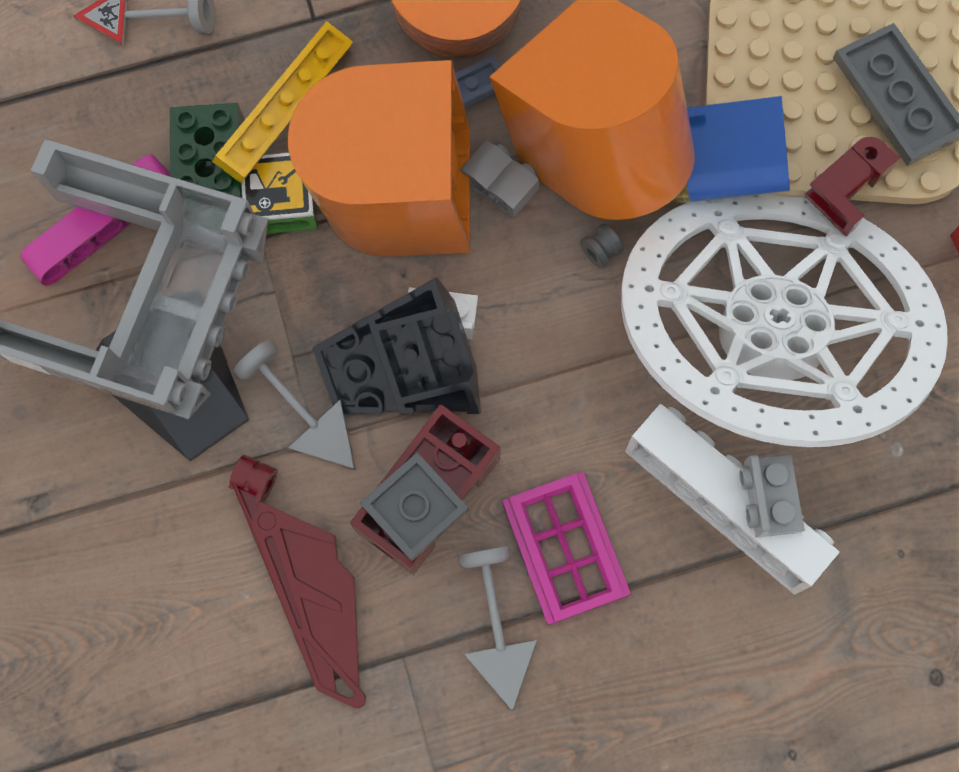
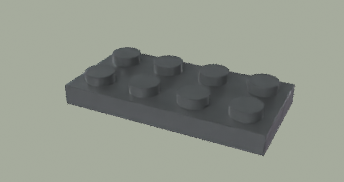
[833,23,959,166]

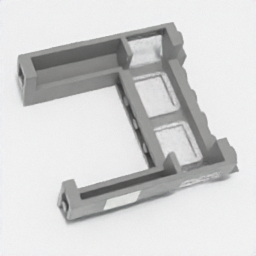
[0,139,268,419]

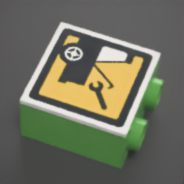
[241,151,318,234]

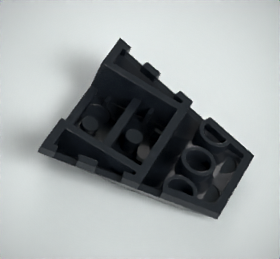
[312,277,481,414]
[96,291,249,461]

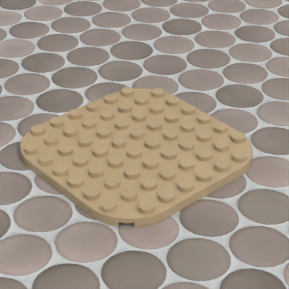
[704,0,959,204]

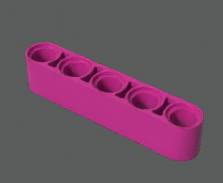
[20,154,170,286]

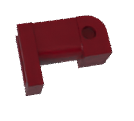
[804,137,900,237]

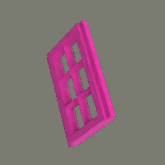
[502,472,631,625]

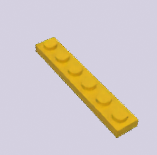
[212,21,353,183]

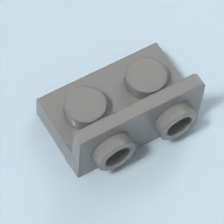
[739,455,805,538]

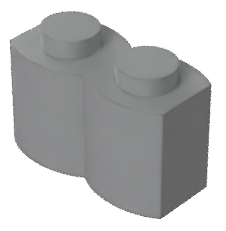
[460,141,539,219]

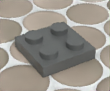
[360,452,469,562]

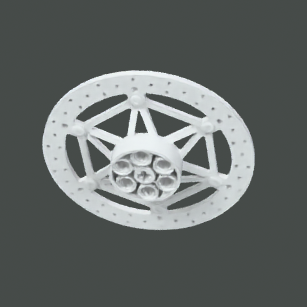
[621,194,948,447]

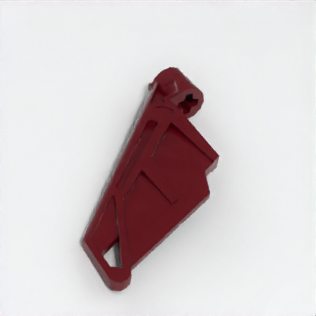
[228,455,366,709]

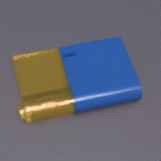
[666,96,790,205]

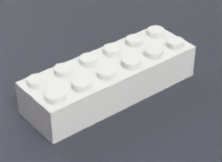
[625,403,840,595]

